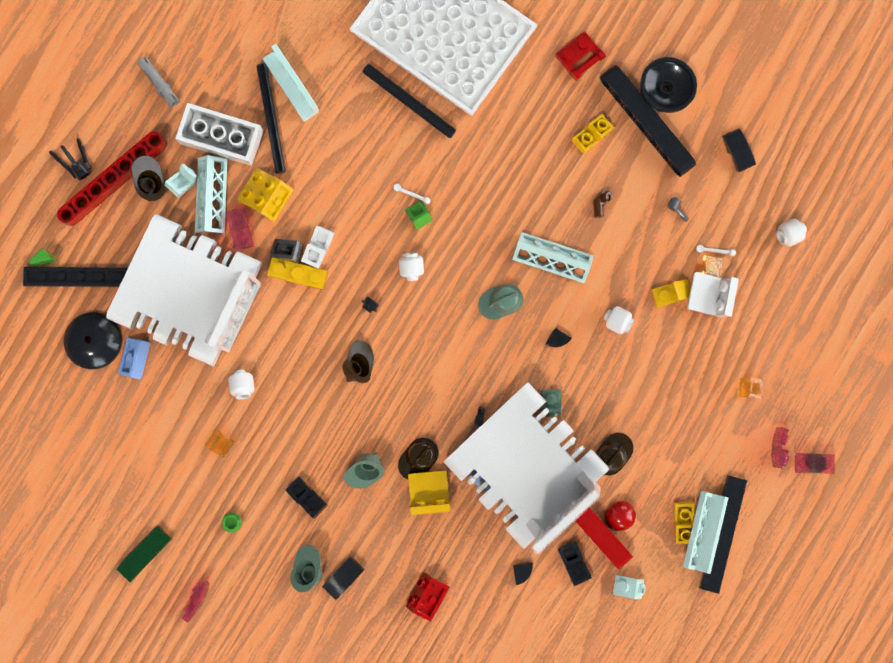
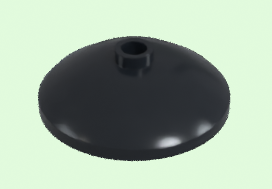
[640,57,697,113]
[64,312,122,370]

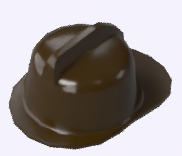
[131,156,166,201]
[342,340,374,383]
[596,433,634,476]
[398,438,439,480]

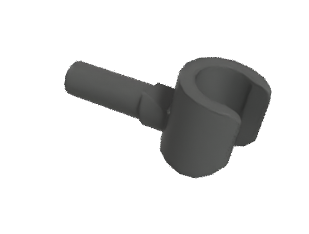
[668,197,689,222]

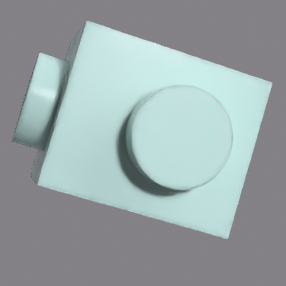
[165,164,197,198]
[613,575,645,599]

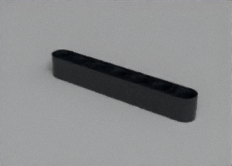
[600,65,696,177]

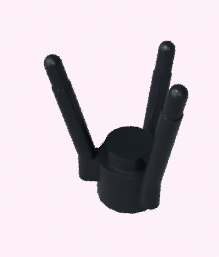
[49,138,92,180]

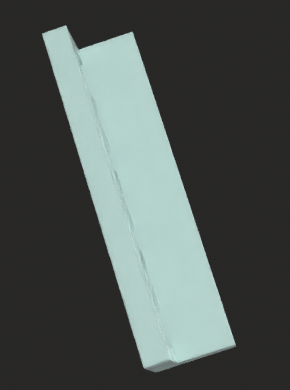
[262,44,319,122]
[195,155,227,234]
[512,232,594,283]
[683,491,728,574]

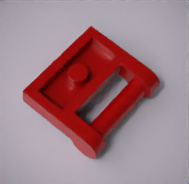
[555,31,606,81]

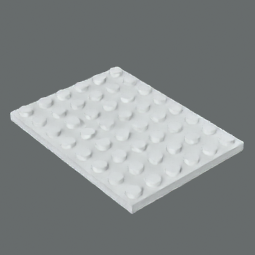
[350,0,537,116]

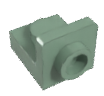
[541,390,562,417]

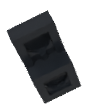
[722,128,756,172]
[285,477,328,519]
[558,541,592,587]
[322,556,365,600]

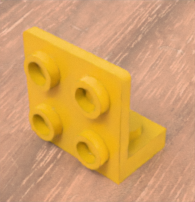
[237,169,294,222]
[408,470,450,515]

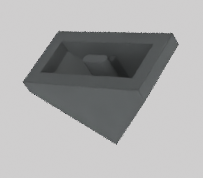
[270,239,303,264]

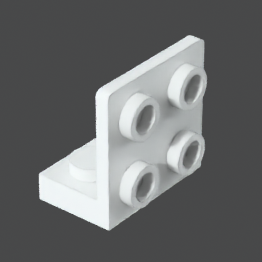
[687,272,739,318]

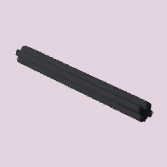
[257,64,286,174]
[363,64,456,138]

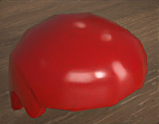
[605,501,636,531]

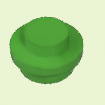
[222,513,242,533]

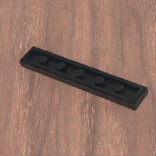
[23,267,128,287]
[699,475,747,594]

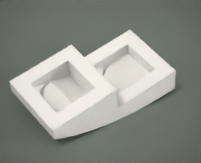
[301,225,335,269]

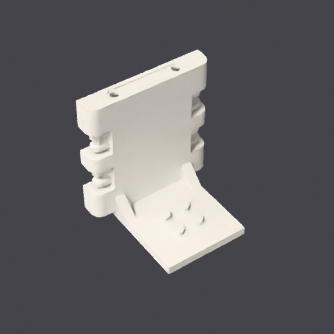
[106,214,262,367]
[444,382,610,554]

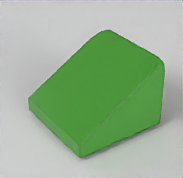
[405,201,432,229]
[29,249,57,267]

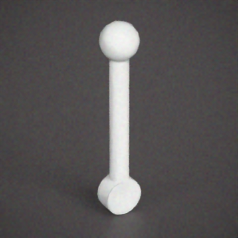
[394,184,430,204]
[696,245,736,256]

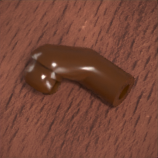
[593,191,612,218]

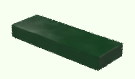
[116,526,172,582]

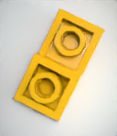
[571,114,614,154]
[674,502,695,544]

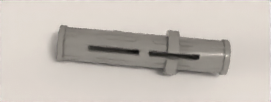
[137,56,180,108]

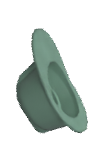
[478,284,523,320]
[344,452,385,489]
[291,545,322,592]

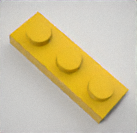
[267,257,328,290]

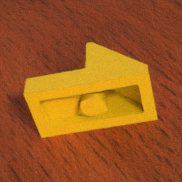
[651,279,691,308]

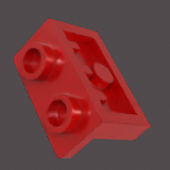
[406,572,450,622]

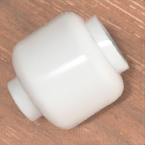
[776,219,807,247]
[398,252,424,281]
[604,306,634,334]
[228,370,255,400]

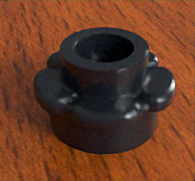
[362,296,379,313]

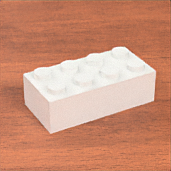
[175,103,264,166]

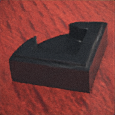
[545,328,572,347]
[475,406,486,426]
[513,562,533,585]

